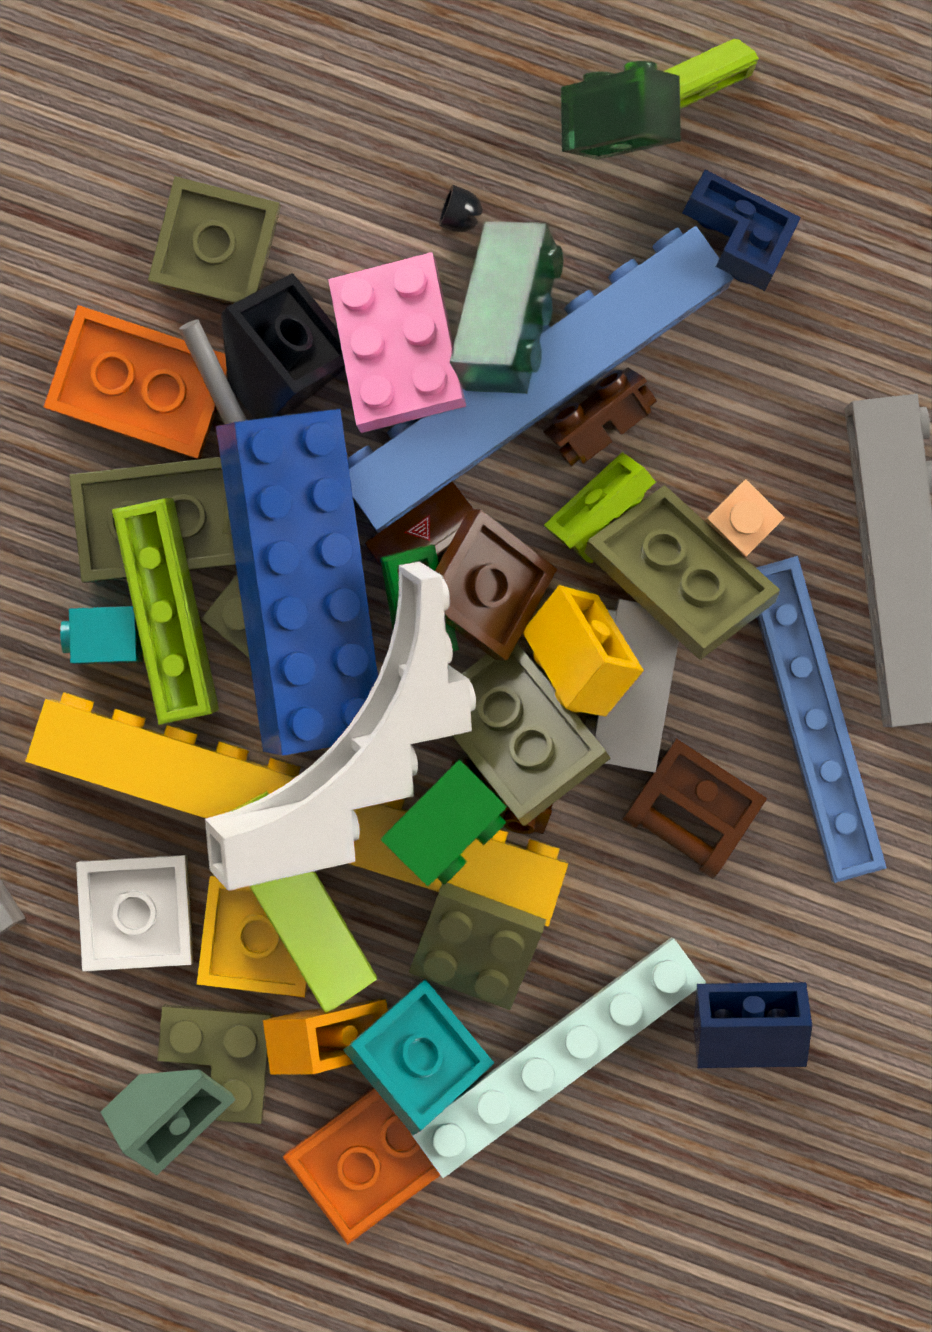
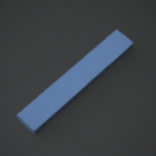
[756,556,887,883]

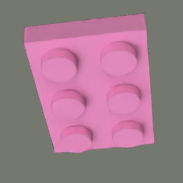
[328,252,466,433]

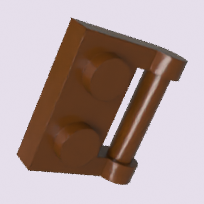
[622,738,767,879]

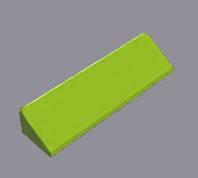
[112,498,219,725]
[230,791,378,1013]

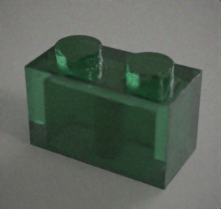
[561,61,681,160]

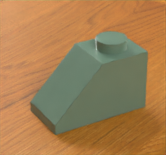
[100,1069,236,1175]

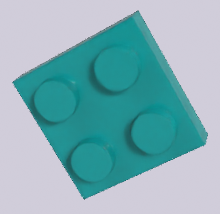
[343,979,494,1135]

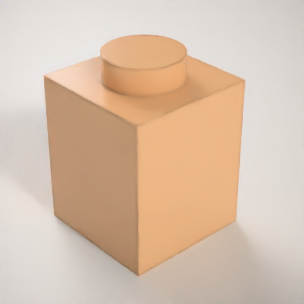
[704,479,785,557]

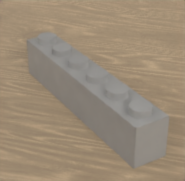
[844,394,932,727]

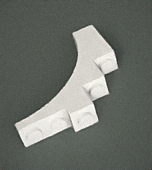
[205,562,476,891]

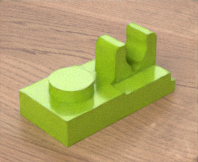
[544,452,656,563]

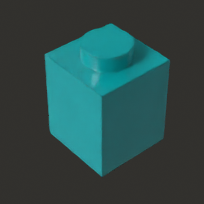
[60,606,143,665]

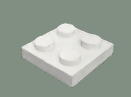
[76,855,194,971]

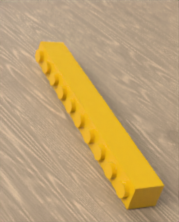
[25,692,568,927]

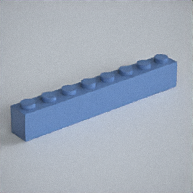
[348,226,734,533]

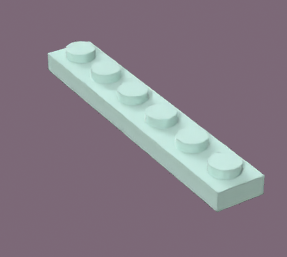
[411,938,706,1178]

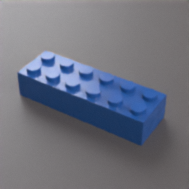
[216,409,378,756]

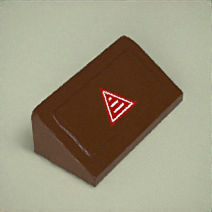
[365,481,473,575]

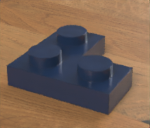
[682,170,801,291]

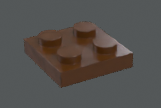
[435,509,557,661]

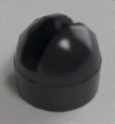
[439,185,483,232]

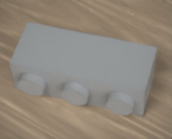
[584,599,679,773]

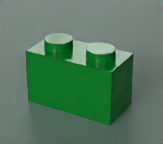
[380,759,507,886]

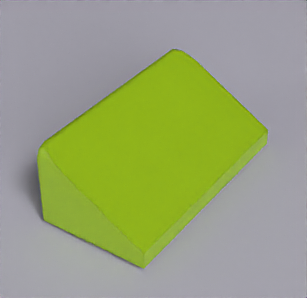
[642,39,759,118]

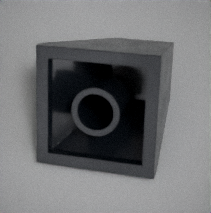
[221,273,345,419]

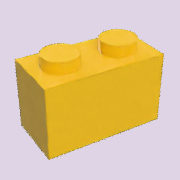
[523,585,644,717]

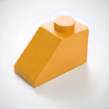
[263,999,388,1075]

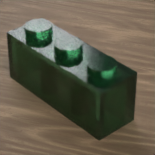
[450,222,564,394]

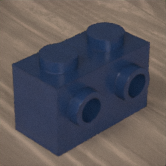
[693,982,812,1068]

